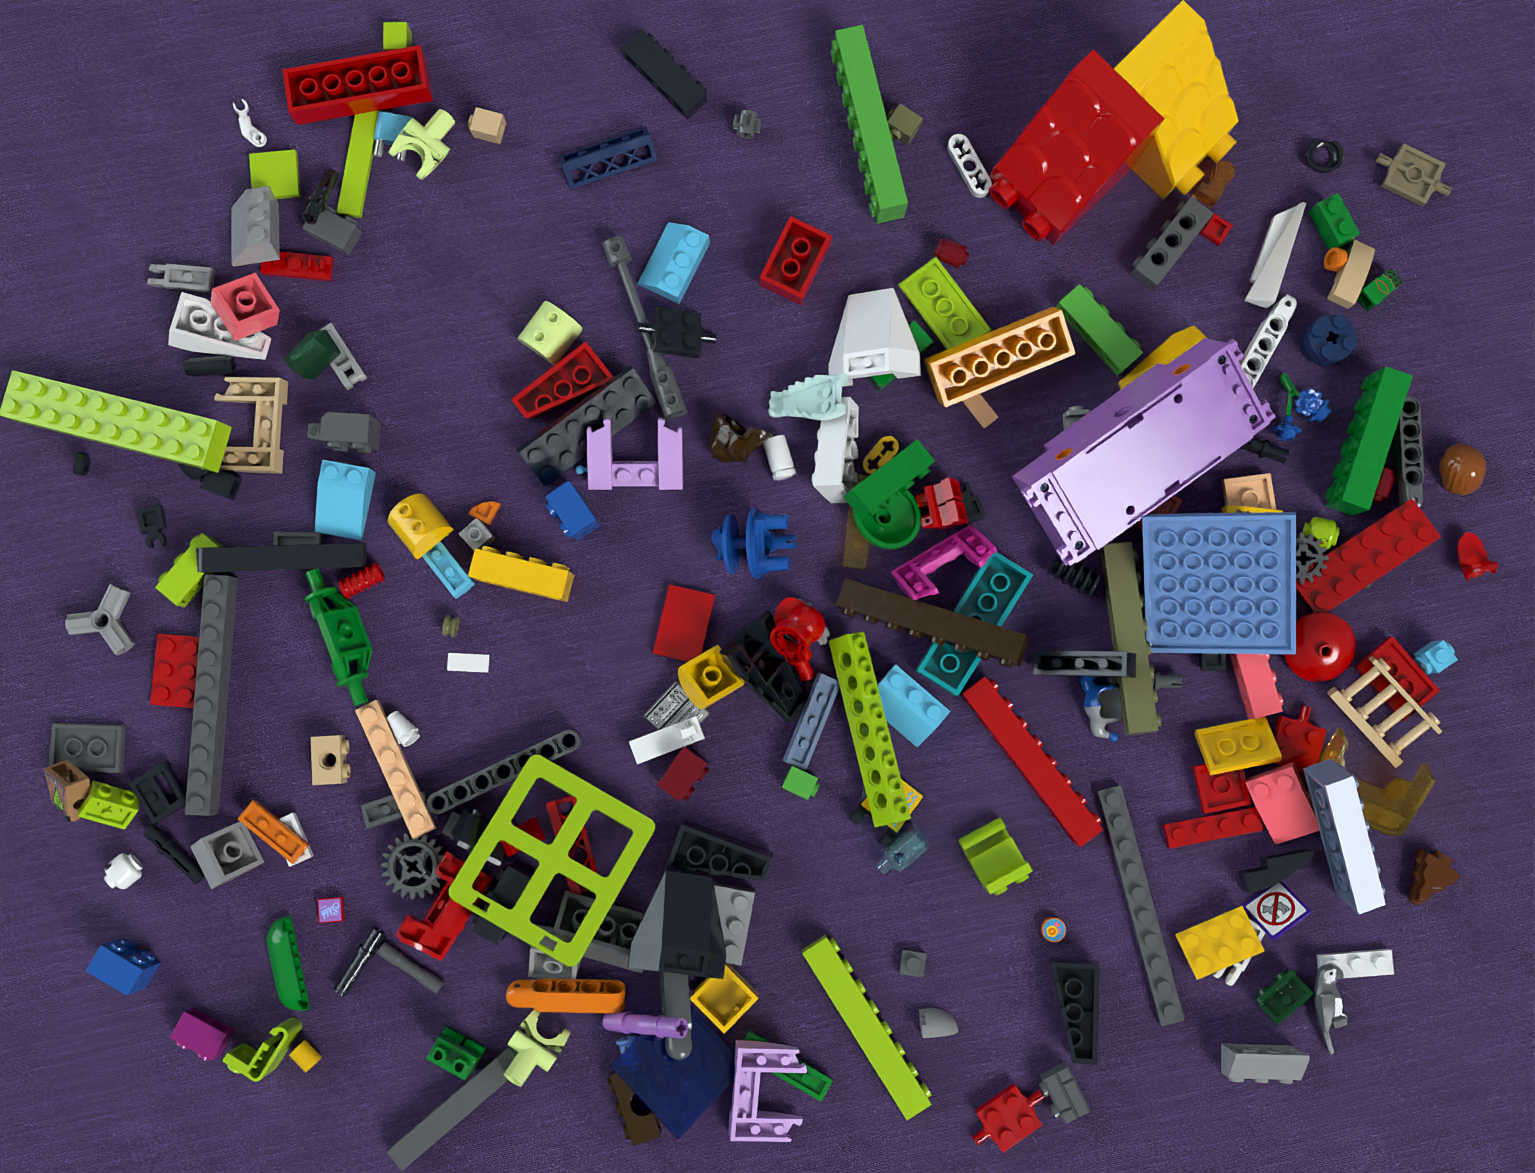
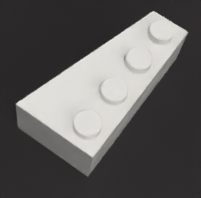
[812,397,859,503]

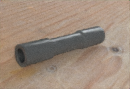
[377,942,445,994]

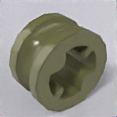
[442,615,460,638]

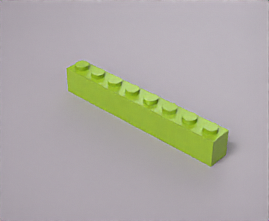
[802,934,932,1120]

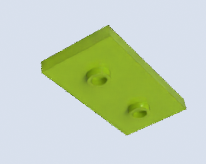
[898,257,992,350]

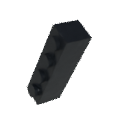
[621,29,707,120]
[1033,651,1136,678]

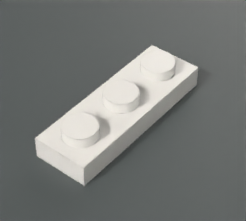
[1317,949,1394,978]

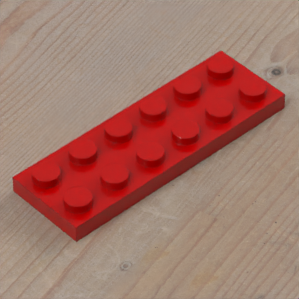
[1296,499,1441,612]

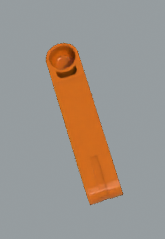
[506,978,626,1013]

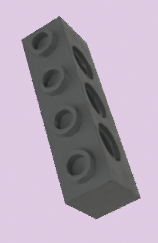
[1130,196,1214,291]

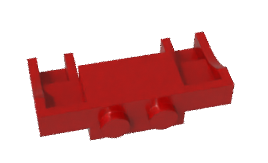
[395,851,493,961]

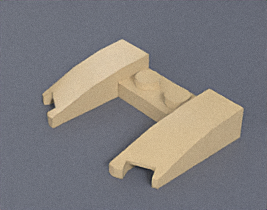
[214,377,288,474]

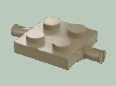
[1375,143,1452,207]

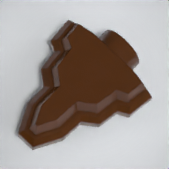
[1408,848,1460,906]

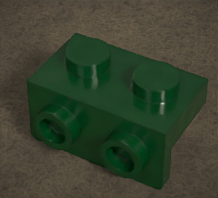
[1256,969,1314,1027]

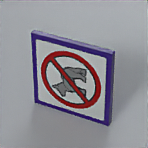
[1243,881,1312,941]

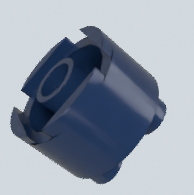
[1300,314,1357,367]

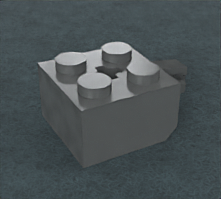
[307,412,381,454]

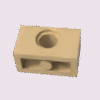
[311,735,351,785]

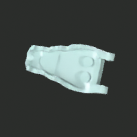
[768,374,848,420]

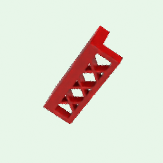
[546,796,598,895]

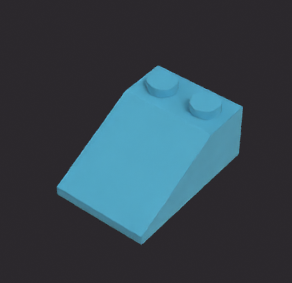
[315,460,376,541]

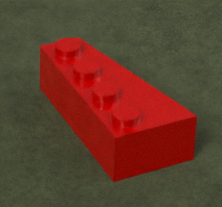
[511,341,613,421]

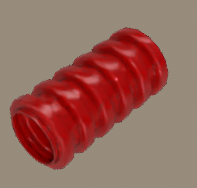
[338,563,385,599]

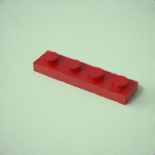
[1163,806,1263,848]

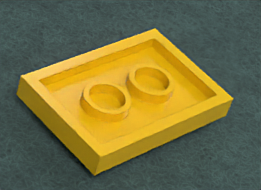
[1195,716,1282,775]
[1175,906,1265,980]

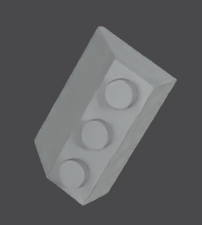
[231,186,280,267]
[1221,1043,1309,1084]

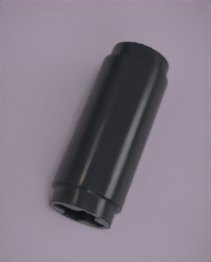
[184,356,236,377]

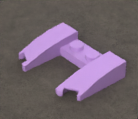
[587,418,684,490]
[728,1040,807,1142]

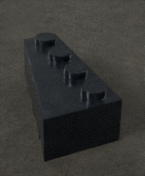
[666,819,774,881]
[1049,958,1100,1065]

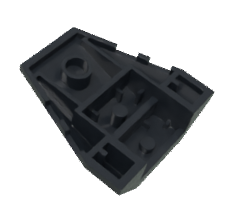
[719,610,809,723]

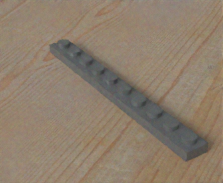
[1096,785,1184,1026]

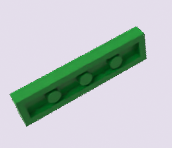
[744,1030,833,1101]

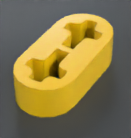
[862,436,899,476]

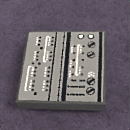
[643,681,710,730]

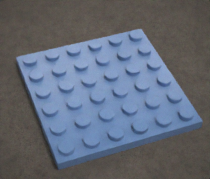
[1142,512,1296,654]

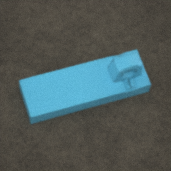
[422,541,475,599]

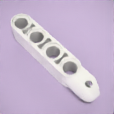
[1239,294,1297,388]

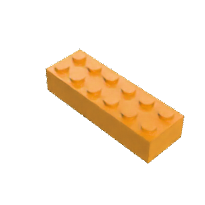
[923,307,1075,407]

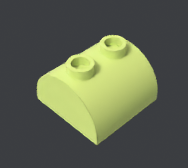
[517,301,583,366]

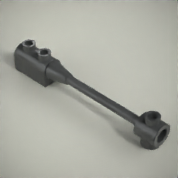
[602,236,688,421]

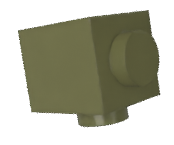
[886,103,923,145]

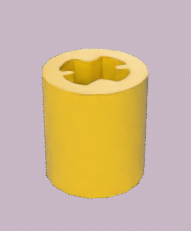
[289,1039,322,1073]

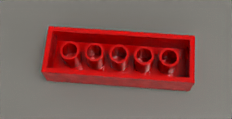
[282,45,433,125]

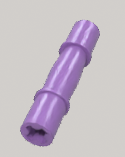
[603,1012,688,1039]

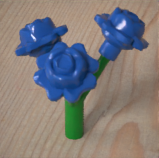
[1271,373,1331,441]

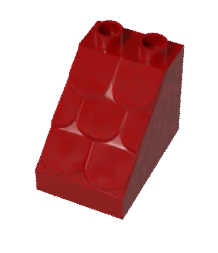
[988,49,1165,245]

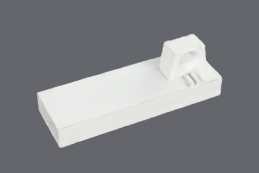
[629,716,705,764]

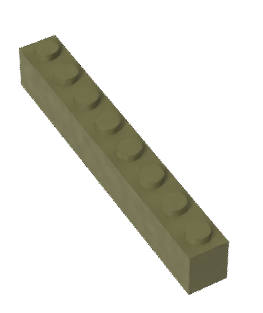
[1099,542,1161,736]

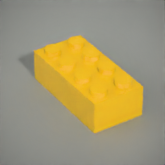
[468,546,574,602]

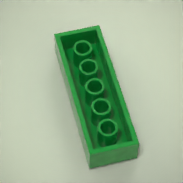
[1325,366,1413,516]

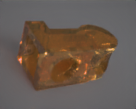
[1192,161,1235,208]

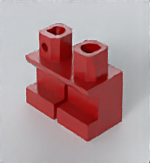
[915,477,968,530]

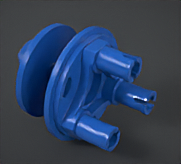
[712,507,797,579]

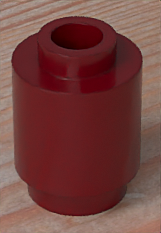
[934,238,970,268]
[1372,467,1394,503]

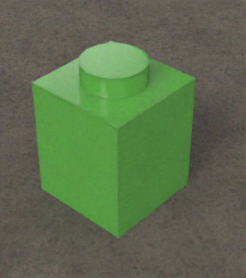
[782,765,820,800]

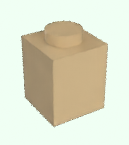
[468,107,506,144]

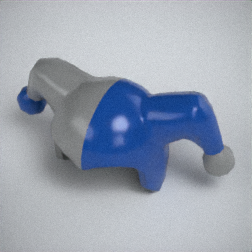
[1080,677,1123,742]

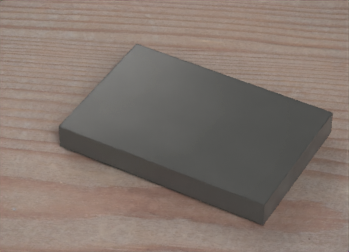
[49,723,126,773]

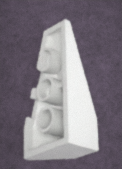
[168,292,271,360]

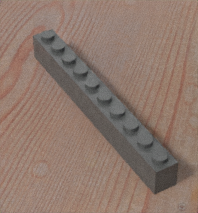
[185,575,238,816]

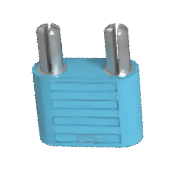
[374,112,412,161]

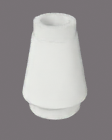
[387,711,420,747]

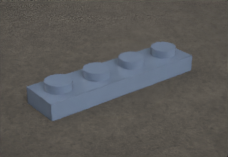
[783,673,840,770]

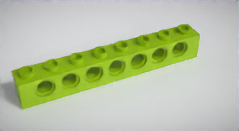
[829,632,911,827]

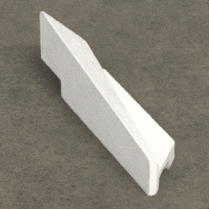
[1245,202,1306,309]

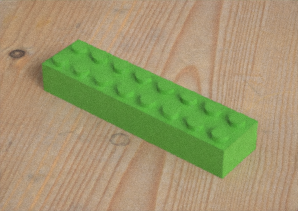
[831,24,908,224]

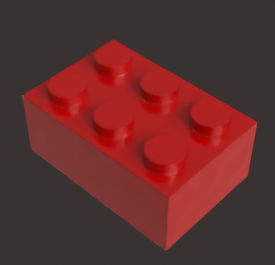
[759,216,832,305]

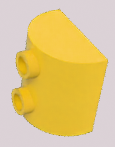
[388,494,454,560]
[678,645,744,709]

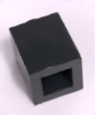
[200,470,243,501]

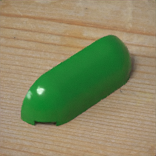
[266,915,311,1011]

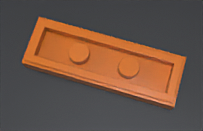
[238,800,310,864]

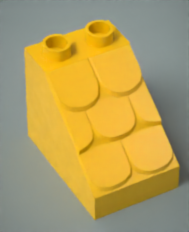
[1114,0,1239,200]

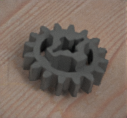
[1296,532,1329,584]

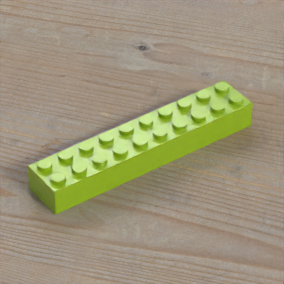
[0,370,232,473]

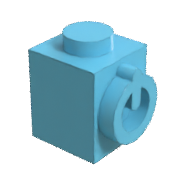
[1413,640,1458,675]

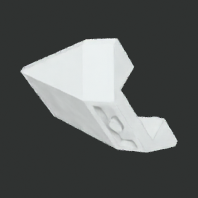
[829,288,921,386]

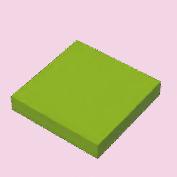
[249,150,301,199]

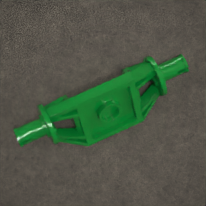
[304,569,373,706]

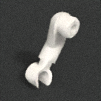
[233,99,267,147]

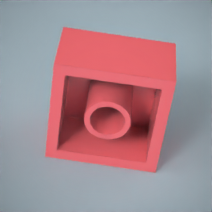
[211,273,280,341]

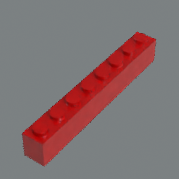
[960,676,1103,848]

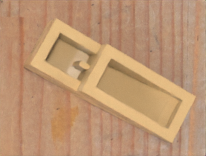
[1327,239,1375,309]

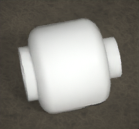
[104,853,143,889]

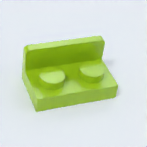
[78,781,139,830]

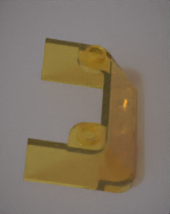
[1320,727,1436,837]

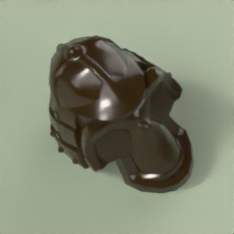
[708,412,772,463]

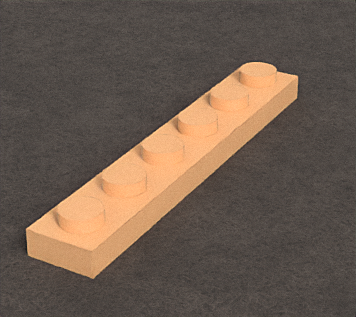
[355,700,437,839]

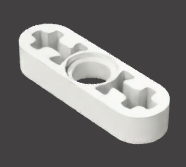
[947,134,992,198]

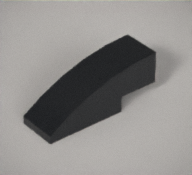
[1238,848,1315,893]

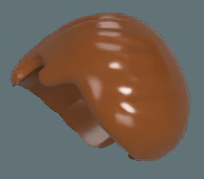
[1438,443,1486,495]

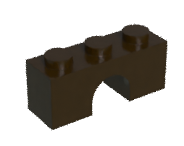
[608,1062,662,1146]

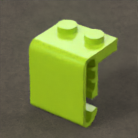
[958,817,1033,895]
[222,1018,302,1081]

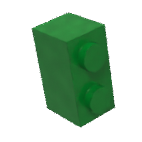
[1308,193,1360,250]

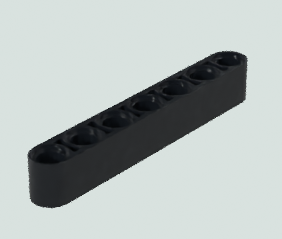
[196,543,367,572]

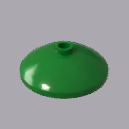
[853,489,921,549]

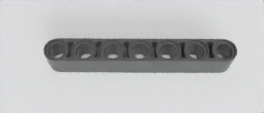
[427,730,582,814]
[386,1046,518,1171]

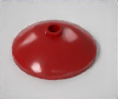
[1283,612,1356,682]

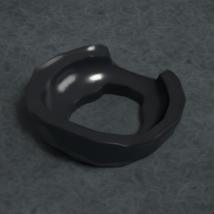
[1305,139,1344,173]

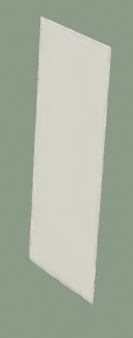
[447,653,489,672]

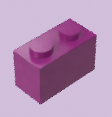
[170,1007,234,1061]

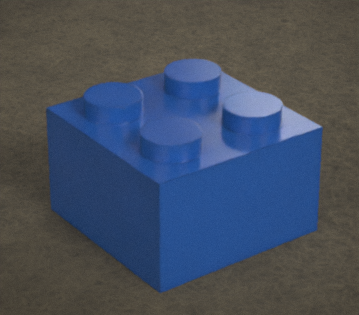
[545,481,600,541]
[86,938,161,996]

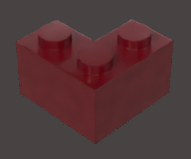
[657,746,710,802]

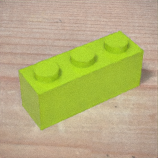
[155,533,223,607]

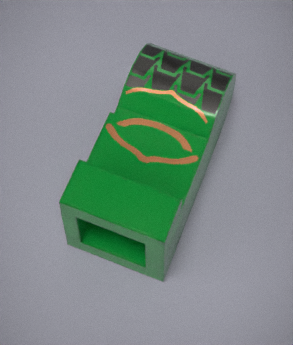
[1357,267,1403,312]

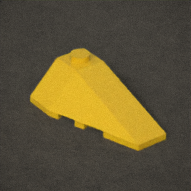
[1118,325,1207,389]

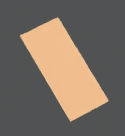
[962,393,999,428]

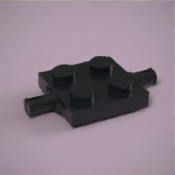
[637,306,716,359]

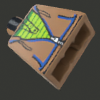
[44,760,90,822]

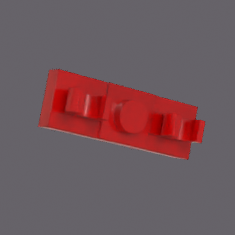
[260,252,334,282]

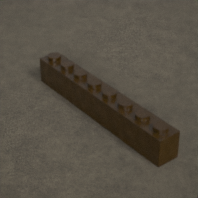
[836,578,1029,668]

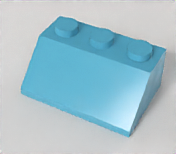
[638,222,710,304]
[877,665,951,747]

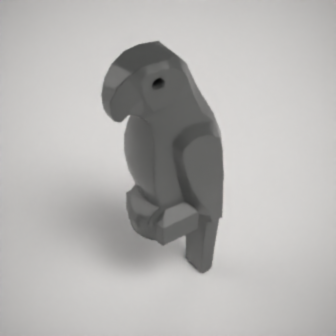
[1313,964,1348,1055]

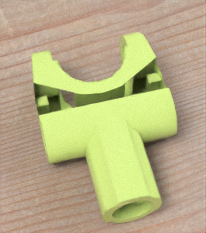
[388,109,455,180]
[504,1010,571,1087]

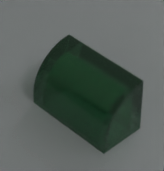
[284,330,341,380]

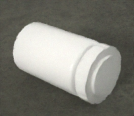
[763,435,796,480]

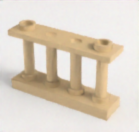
[1327,656,1442,768]

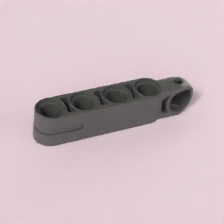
[1392,396,1424,508]
[659,972,692,1060]

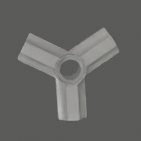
[65,584,135,655]

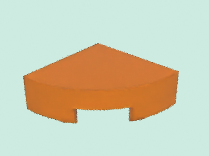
[468,501,501,525]

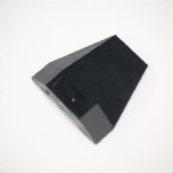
[627,871,727,979]

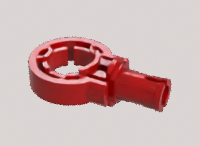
[770,619,815,681]

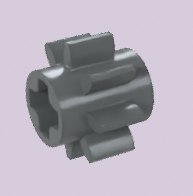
[733,110,761,139]

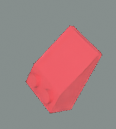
[1246,762,1320,845]

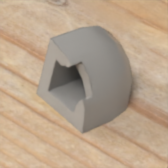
[919,1008,959,1038]

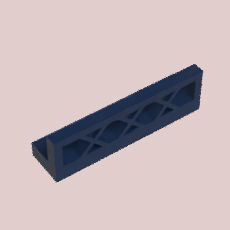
[559,127,658,189]

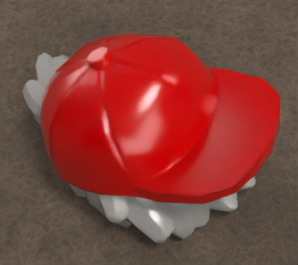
[774,597,830,645]

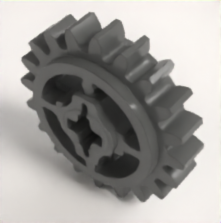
[381,833,445,899]

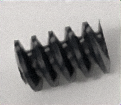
[1047,555,1101,599]

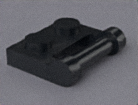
[129,760,186,824]

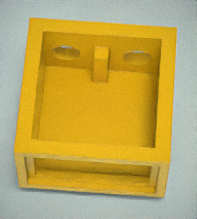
[690,963,759,1033]

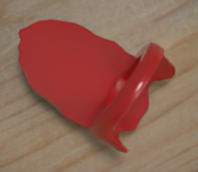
[1457,532,1499,582]

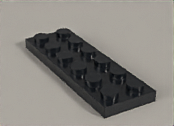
[516,365,657,486]

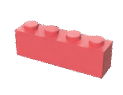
[1229,654,1283,719]

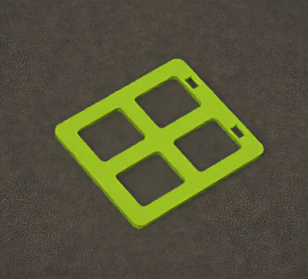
[449,755,655,967]

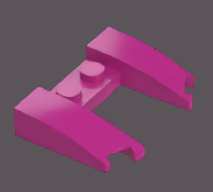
[891,524,997,600]

